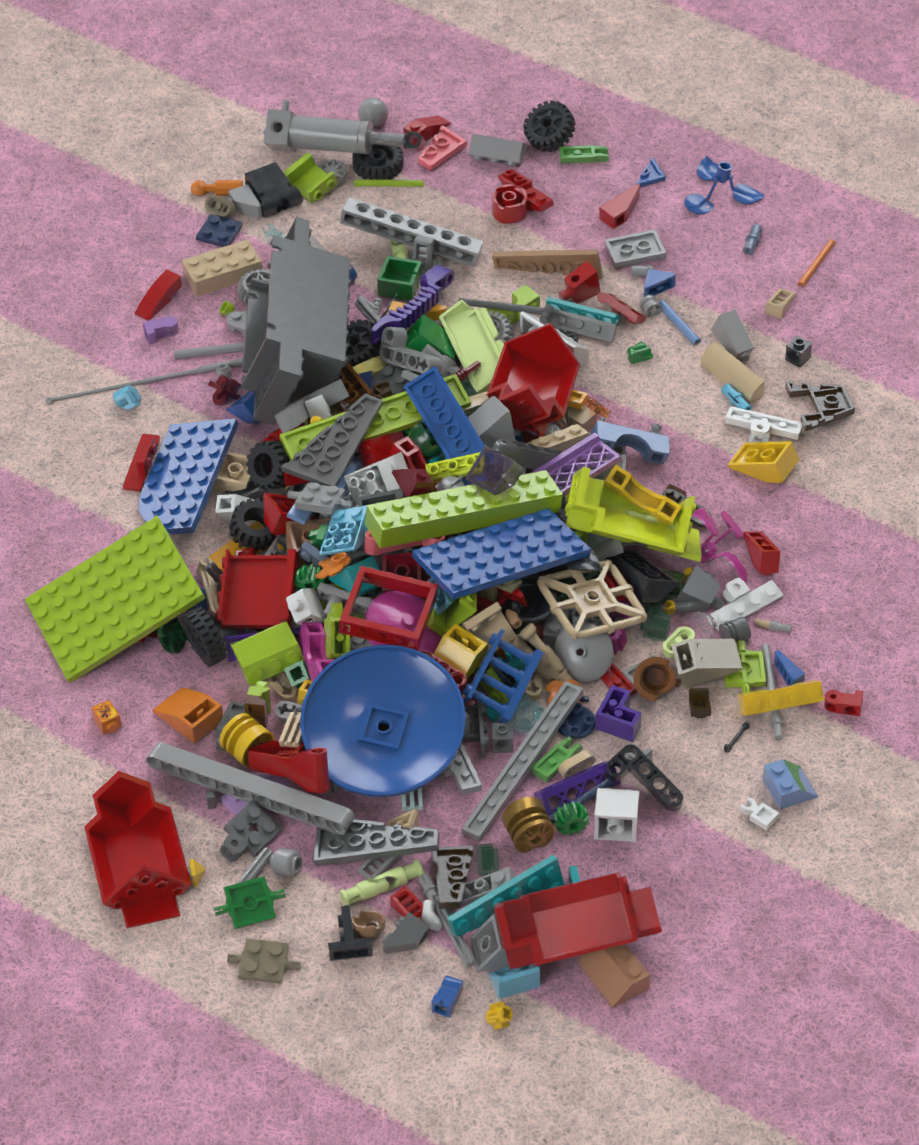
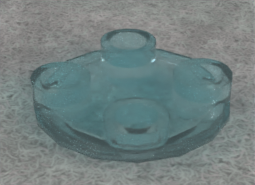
[508,695,545,732]

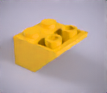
[434,624,488,679]

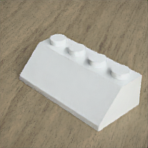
[520,311,589,369]

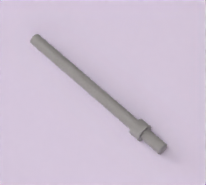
[761,644,783,740]

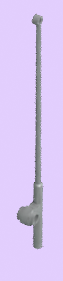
[46,358,243,405]

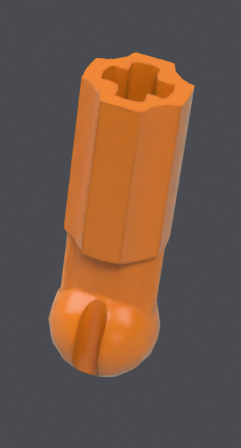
[191,180,243,196]

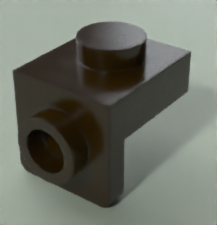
[689,688,711,719]

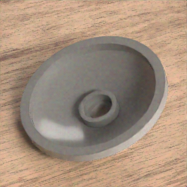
[554,622,614,683]

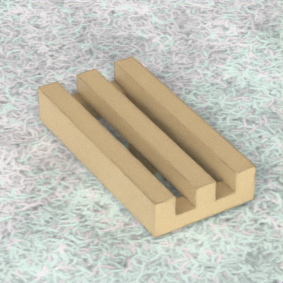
[279,712,303,748]

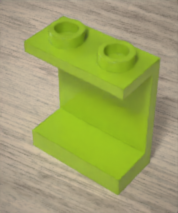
[283,152,338,203]
[428,592,477,637]

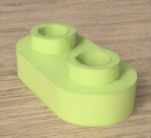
[663,626,695,659]

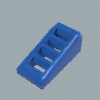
[774,650,805,686]

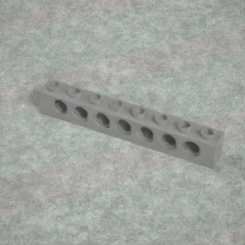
[340,197,483,267]

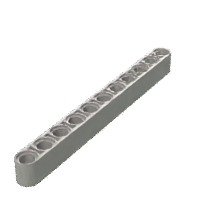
[146,742,355,835]

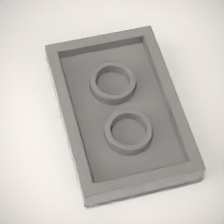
[604,230,666,268]

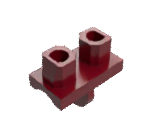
[208,374,241,406]

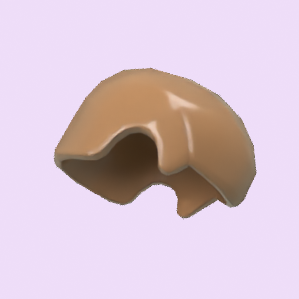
[352,910,386,939]

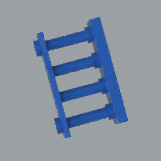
[462,629,544,723]

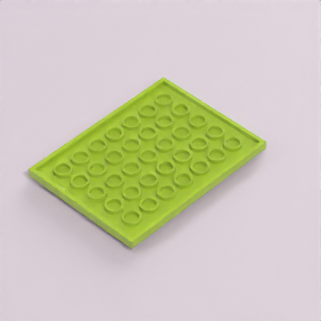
[25,515,205,683]

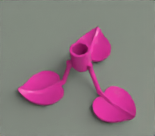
[692,508,747,584]

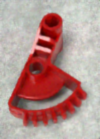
[248,739,330,793]

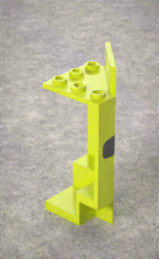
[565,467,702,562]

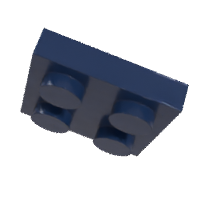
[196,214,243,247]

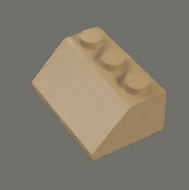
[527,424,589,452]

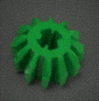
[294,564,328,595]
[553,801,590,836]

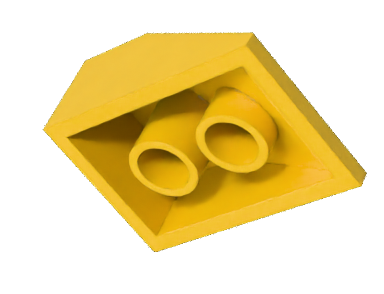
[728,441,799,483]

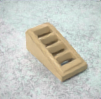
[765,288,796,319]

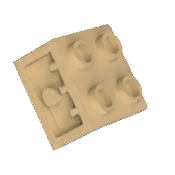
[461,602,517,651]

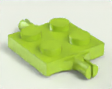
[724,640,766,693]

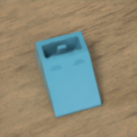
[319,506,368,556]

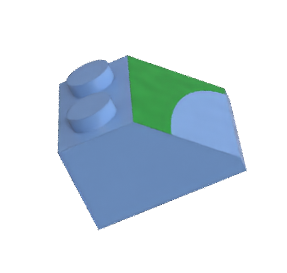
[763,759,818,810]

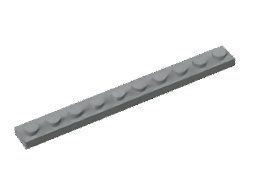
[462,681,584,841]

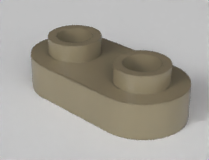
[205,195,235,218]

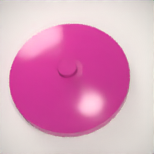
[364,591,442,654]

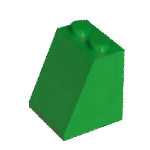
[405,314,456,361]

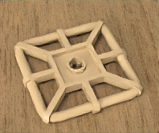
[537,559,647,640]

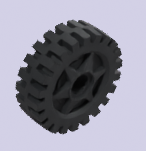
[523,100,576,152]
[352,145,404,180]
[345,319,381,367]
[181,607,227,667]

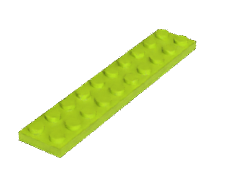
[280,374,471,460]

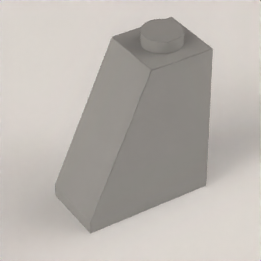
[711,309,754,360]

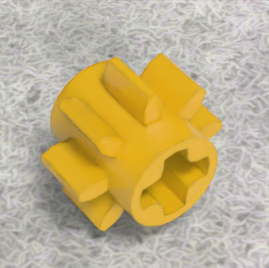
[485,1001,513,1030]

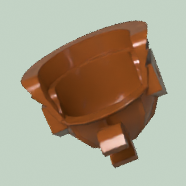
[634,656,681,701]

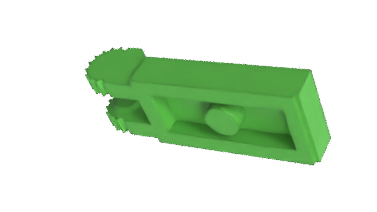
[560,145,609,164]
[531,736,583,783]

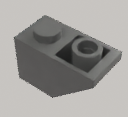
[382,912,430,954]

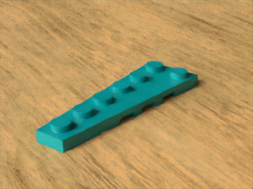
[447,855,565,938]

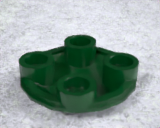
[157,617,188,654]

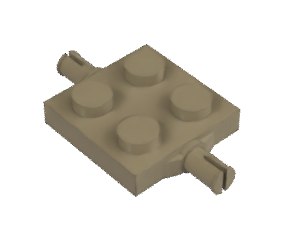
[227,938,301,984]

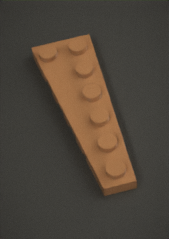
[492,249,603,279]

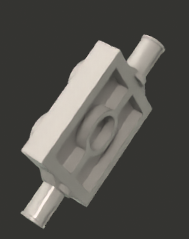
[287,483,353,515]

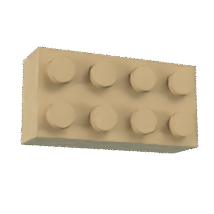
[182,239,262,297]

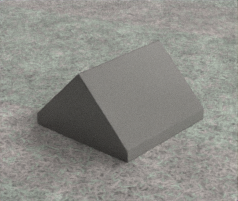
[470,914,509,972]

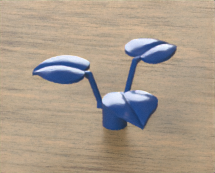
[684,156,764,215]

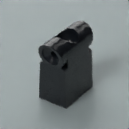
[244,162,303,218]

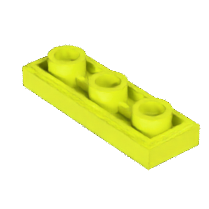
[425,452,484,483]

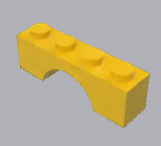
[604,465,682,526]
[737,680,824,716]

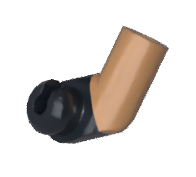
[505,601,522,629]

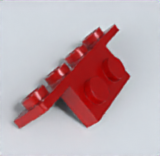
[123,433,160,492]

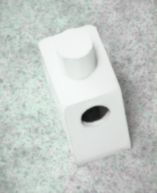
[286,588,326,626]

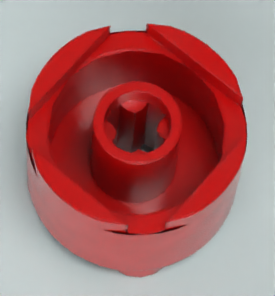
[492,184,527,224]

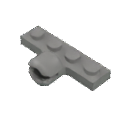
[435,743,482,795]

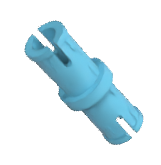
[721,383,752,411]

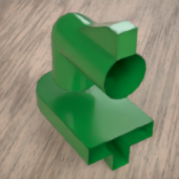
[627,341,653,364]

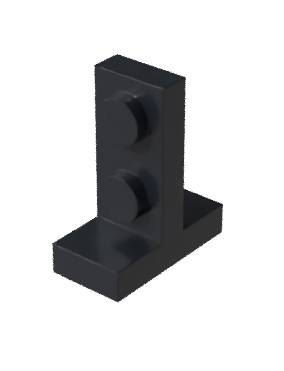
[328,905,373,961]

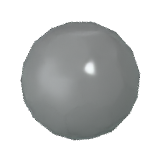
[358,98,388,128]

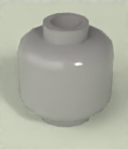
[270,848,303,877]

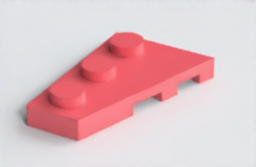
[418,126,467,171]

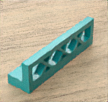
[546,297,621,325]

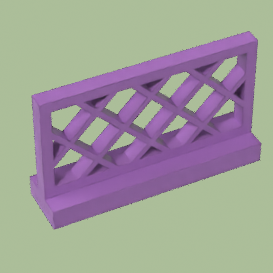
[532,432,622,497]

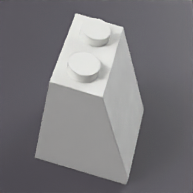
[594,788,639,842]

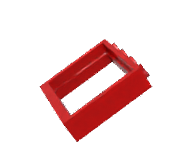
[339,566,438,651]

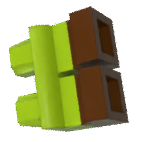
[244,681,271,729]

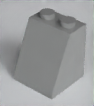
[468,396,515,454]

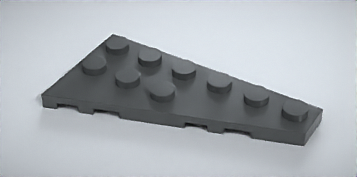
[281,394,383,486]
[314,819,440,866]

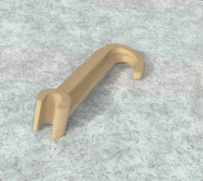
[196,558,219,617]

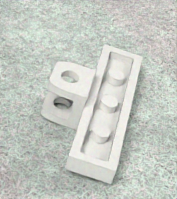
[725,407,803,442]
[708,578,783,631]

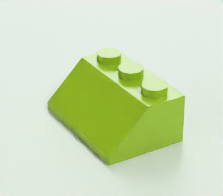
[231,621,304,686]

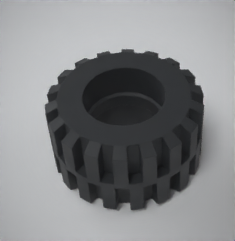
[246,441,291,489]
[229,498,277,552]

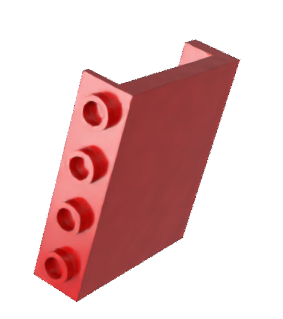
[215,549,299,628]

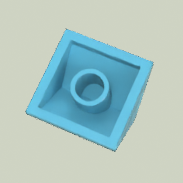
[488,964,540,999]

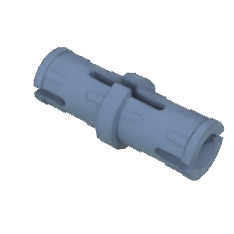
[742,224,763,255]

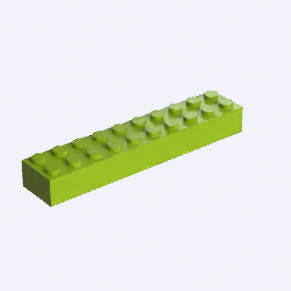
[365,470,563,548]

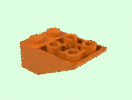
[152,687,223,744]

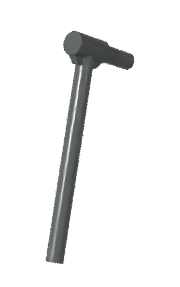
[458,298,554,323]

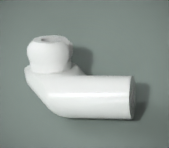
[422,900,442,931]

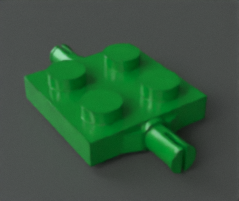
[213,876,286,929]

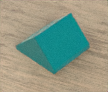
[329,556,380,597]

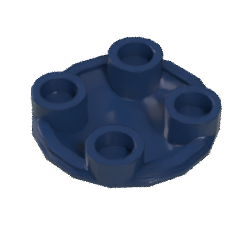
[558,703,596,739]

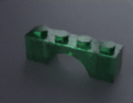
[640,569,684,642]

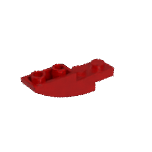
[498,169,554,213]

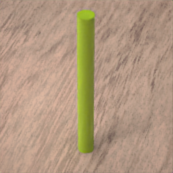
[354,180,424,187]

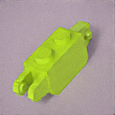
[324,603,350,660]

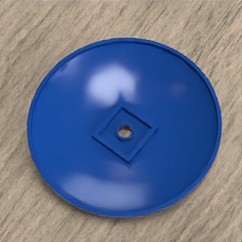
[300,645,466,797]

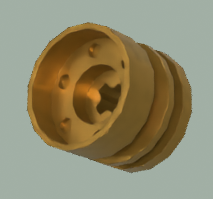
[502,797,555,853]

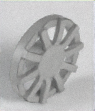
[318,159,347,187]

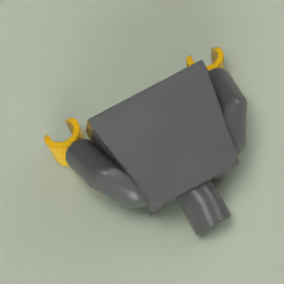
[663,565,725,615]

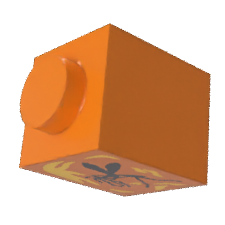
[91,699,122,735]

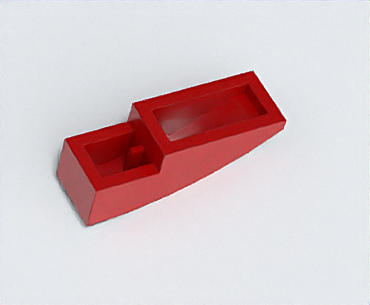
[134,269,182,321]

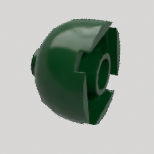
[408,420,443,459]

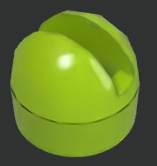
[219,301,235,316]

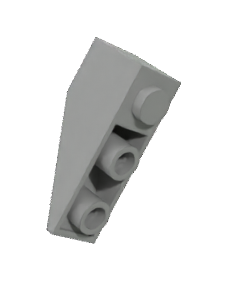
[462,867,518,905]

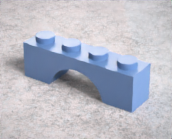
[591,421,669,464]

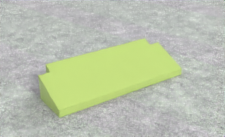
[439,300,504,394]

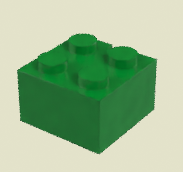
[377,256,422,301]

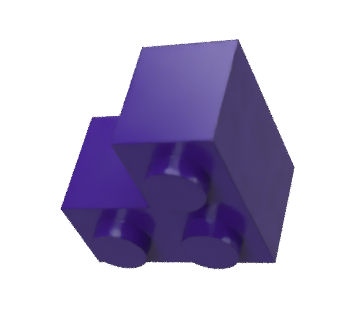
[595,685,641,742]

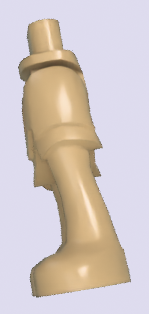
[509,623,572,682]

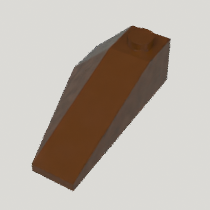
[334,361,376,409]

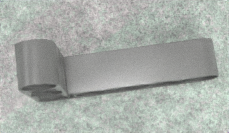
[274,379,349,433]

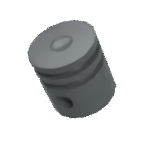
[719,617,751,643]

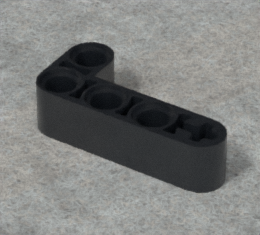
[606,744,683,811]

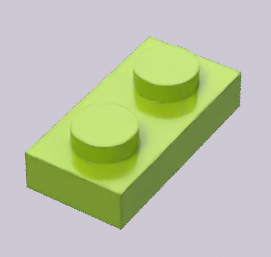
[474,667,509,704]

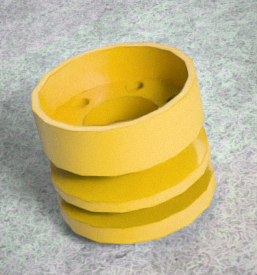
[219,713,274,768]

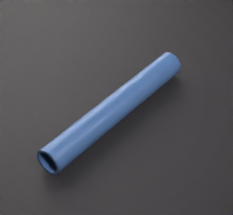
[659,300,701,346]

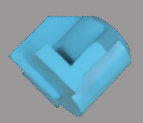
[113,385,142,410]

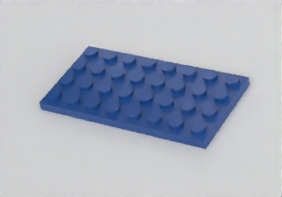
[412,508,591,599]

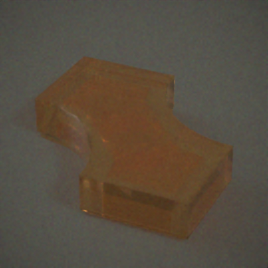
[585,396,612,418]

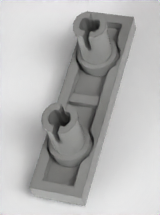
[317,582,373,619]

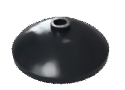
[497,578,557,624]

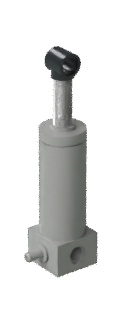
[264,100,426,154]

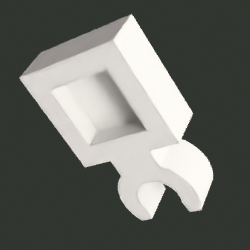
[740,797,779,831]

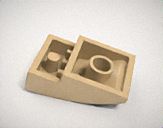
[212,451,250,492]

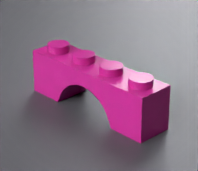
[298,622,334,682]

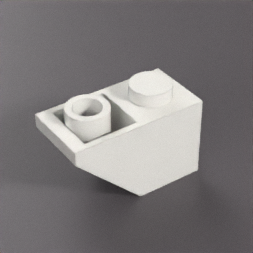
[215,494,255,522]

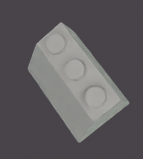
[469,134,529,166]

